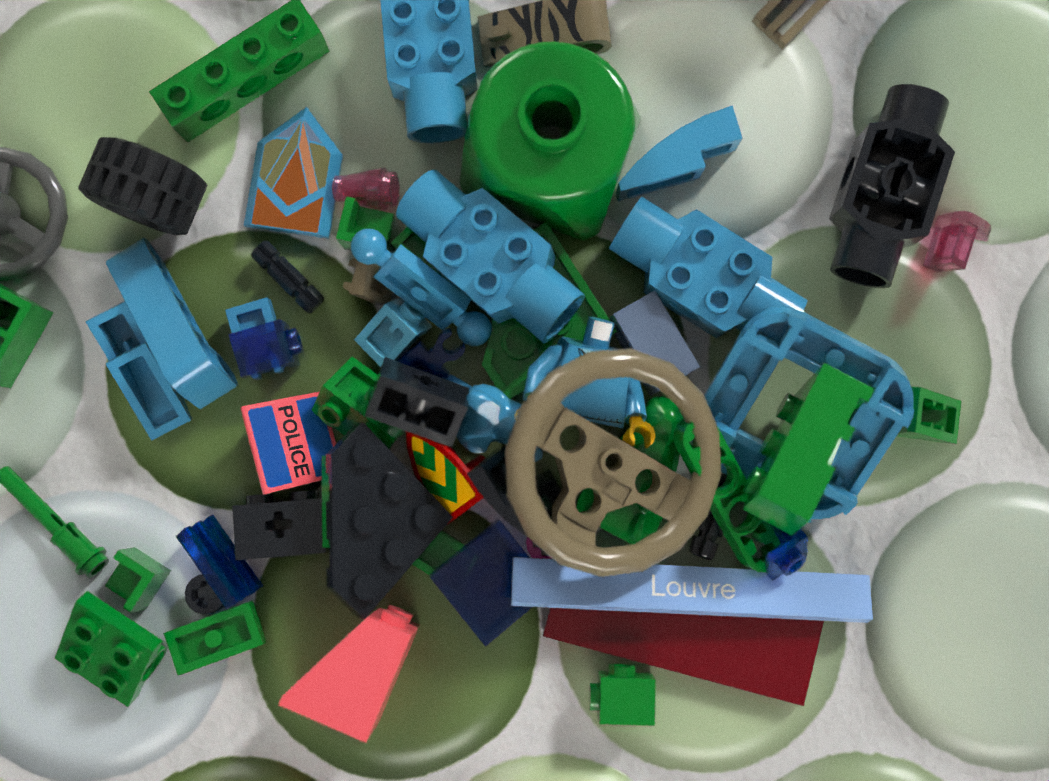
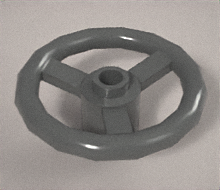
[0,147,68,282]

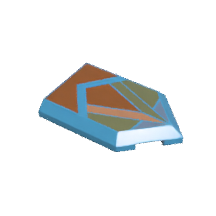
[244,107,343,239]

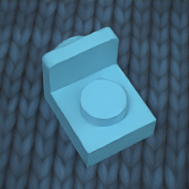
[354,298,432,367]

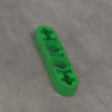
[673,419,782,572]

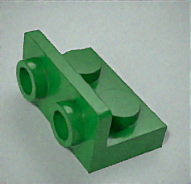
[312,356,405,450]

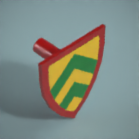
[406,431,485,525]

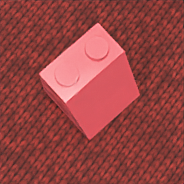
[279,605,420,743]

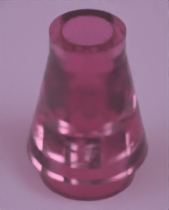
[332,167,400,211]

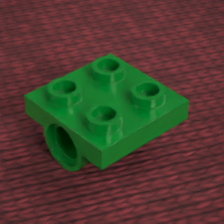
[54,591,167,707]

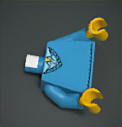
[514,317,656,449]

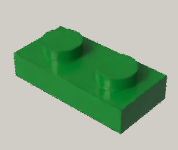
[164,600,267,676]

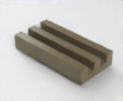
[752,0,831,50]

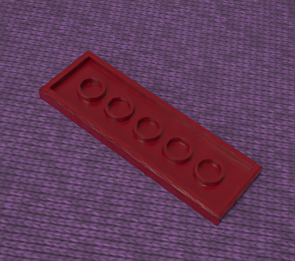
[543,608,824,706]

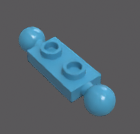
[351,229,492,346]

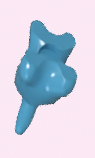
[445,375,543,462]

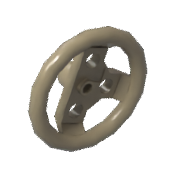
[505,348,721,577]

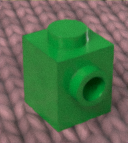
[589,664,656,726]

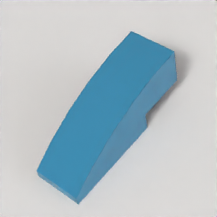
[615,105,743,202]
[86,301,192,441]

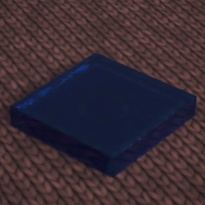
[428,519,532,647]

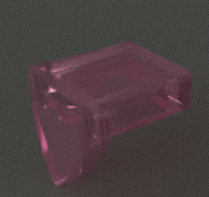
[923,211,992,272]

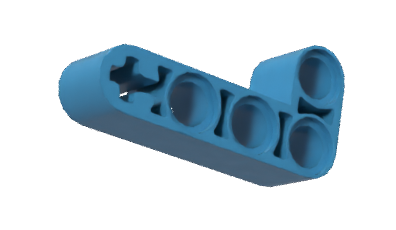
[106,238,239,409]

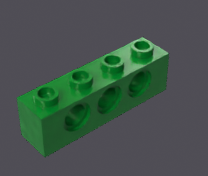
[149,0,330,143]

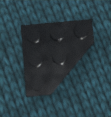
[326,422,453,620]

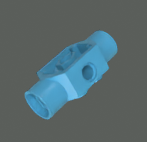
[380,0,478,143]
[396,170,585,343]
[609,197,808,339]

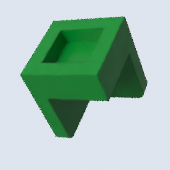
[336,196,396,251]
[105,547,171,613]

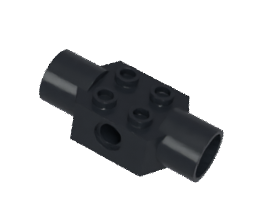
[829,84,955,288]

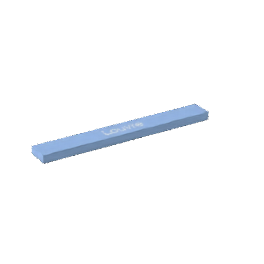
[511,557,873,623]

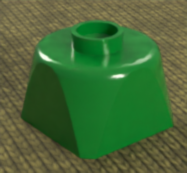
[459,41,641,241]

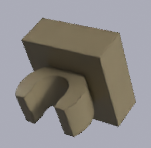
[343,258,393,306]

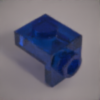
[229,319,304,378]
[765,524,808,581]

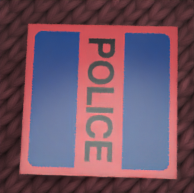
[240,391,336,495]

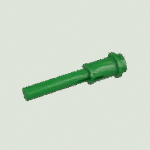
[0,466,109,578]

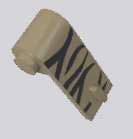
[478,0,612,68]

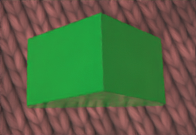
[897,387,961,444]

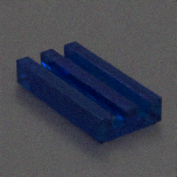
[176,515,263,610]

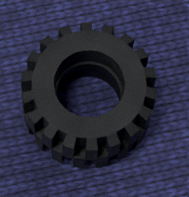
[78,137,208,235]

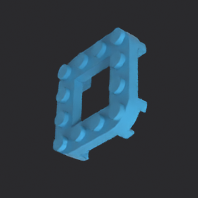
[704,306,914,523]

